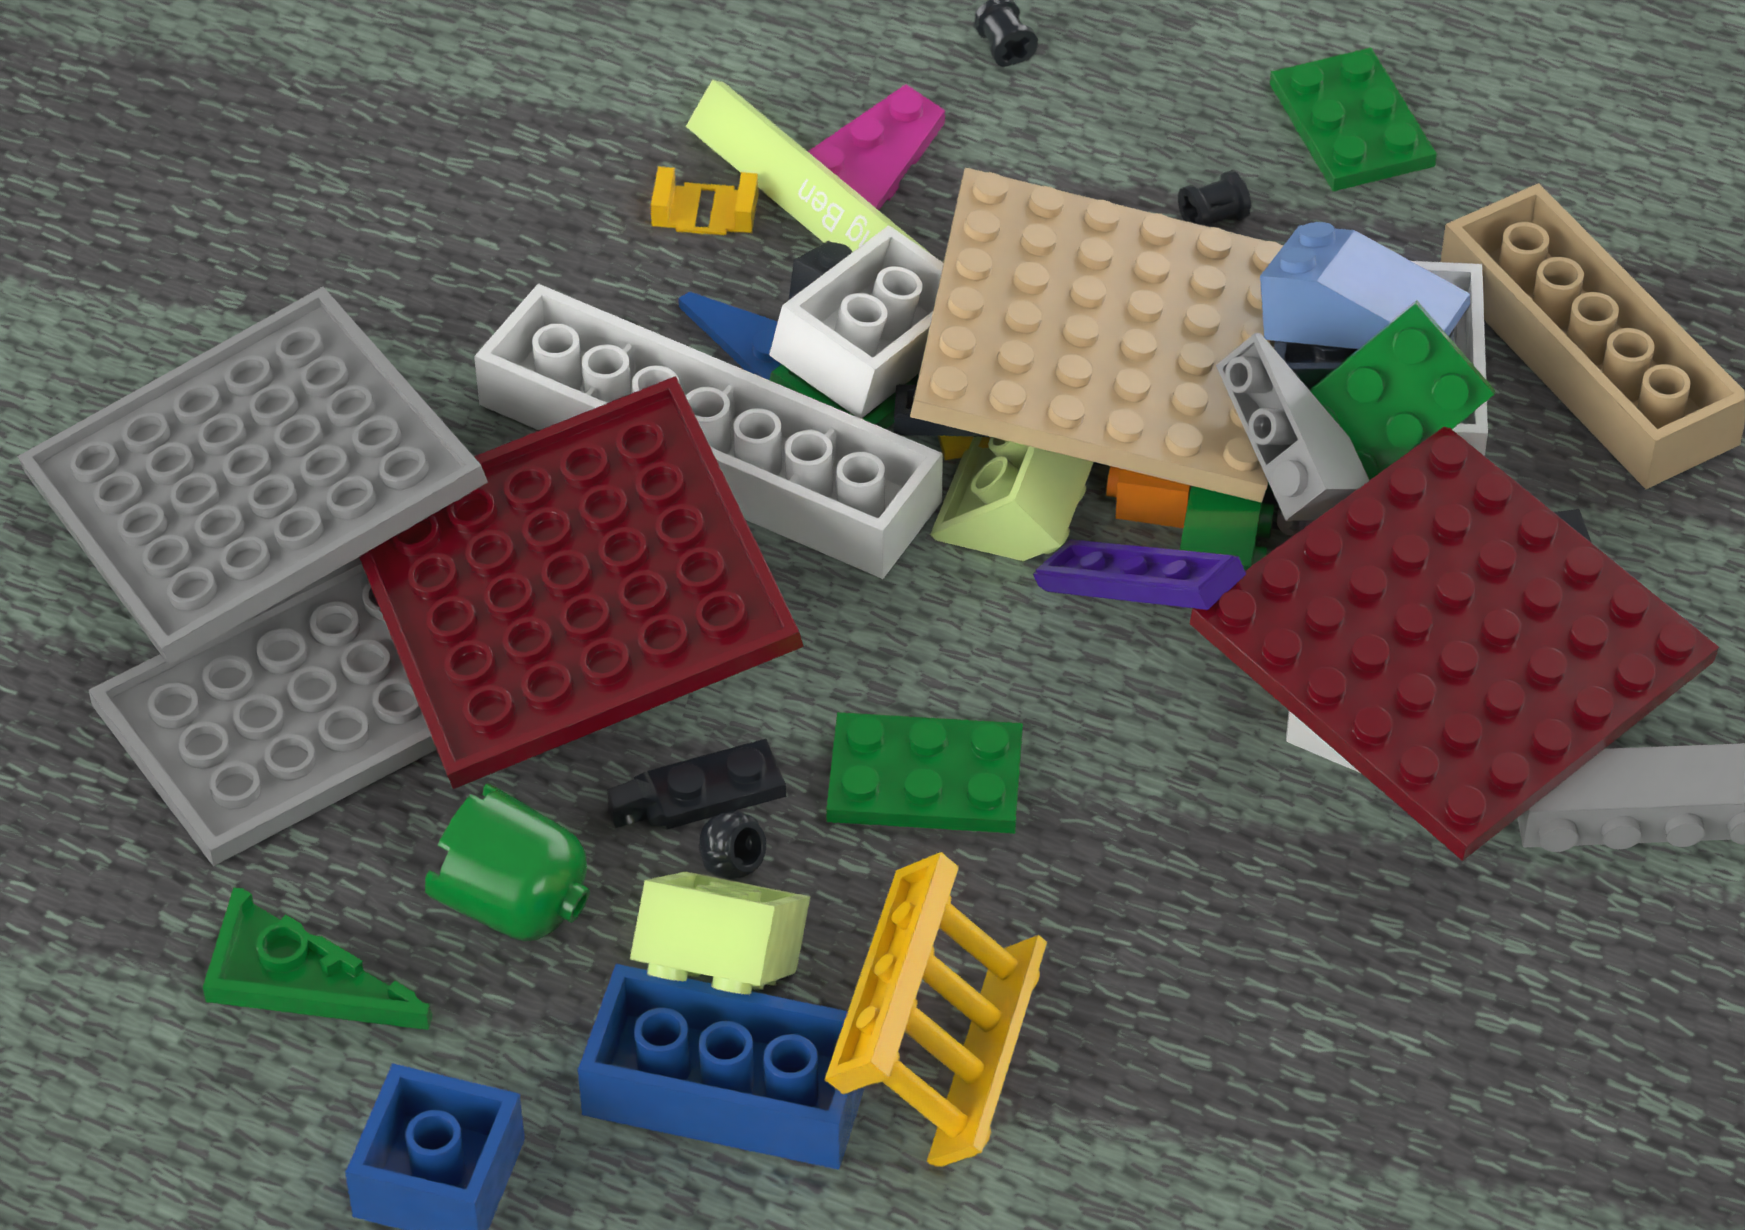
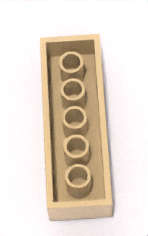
[1441,183,1745,489]

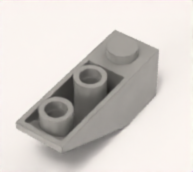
[1216,333,1369,521]

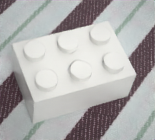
[769,225,943,419]

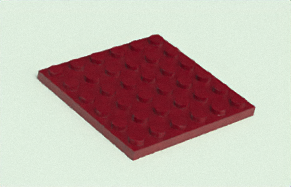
[359,376,804,789]
[1189,427,1719,861]

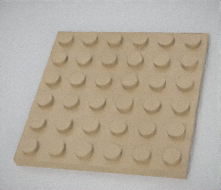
[910,167,1284,503]

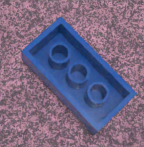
[578,964,865,1170]

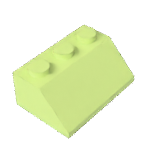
[930,437,1094,561]

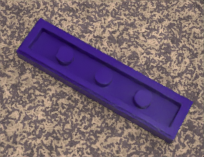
[1033,539,1246,610]

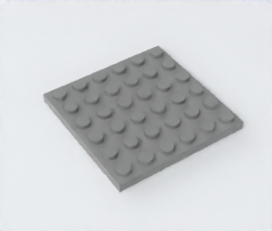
[17,287,488,665]

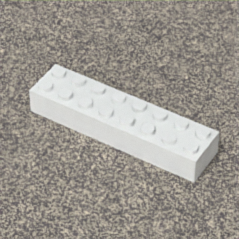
[474,284,943,579]

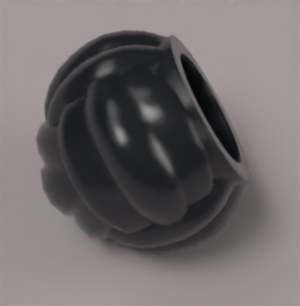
[699,811,766,880]

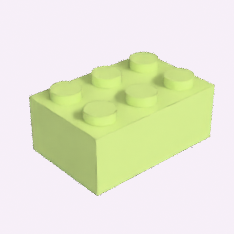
[630,872,810,994]

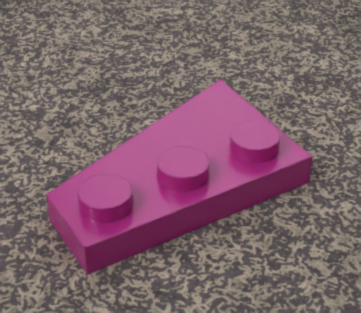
[807,84,945,210]

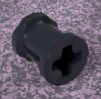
[973,0,1038,67]
[1178,170,1252,227]

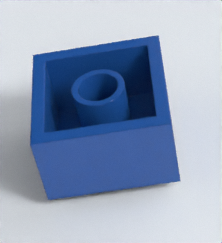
[345,1063,525,1230]

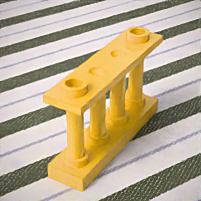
[825,852,1047,1167]

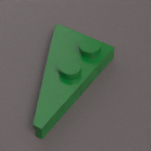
[203,887,432,1030]

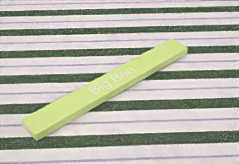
[686,80,932,255]

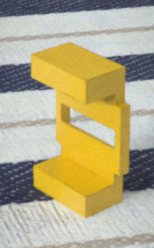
[651,166,759,235]

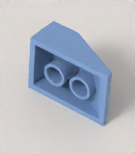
[1260,222,1470,349]

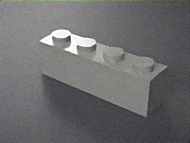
[1518,743,1745,852]

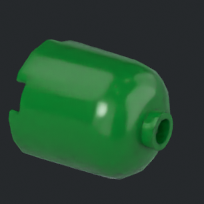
[425,783,590,942]

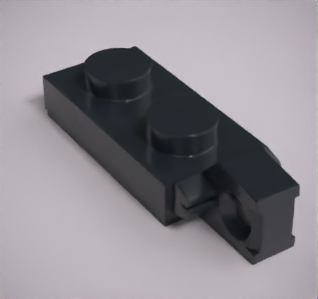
[607,739,786,830]

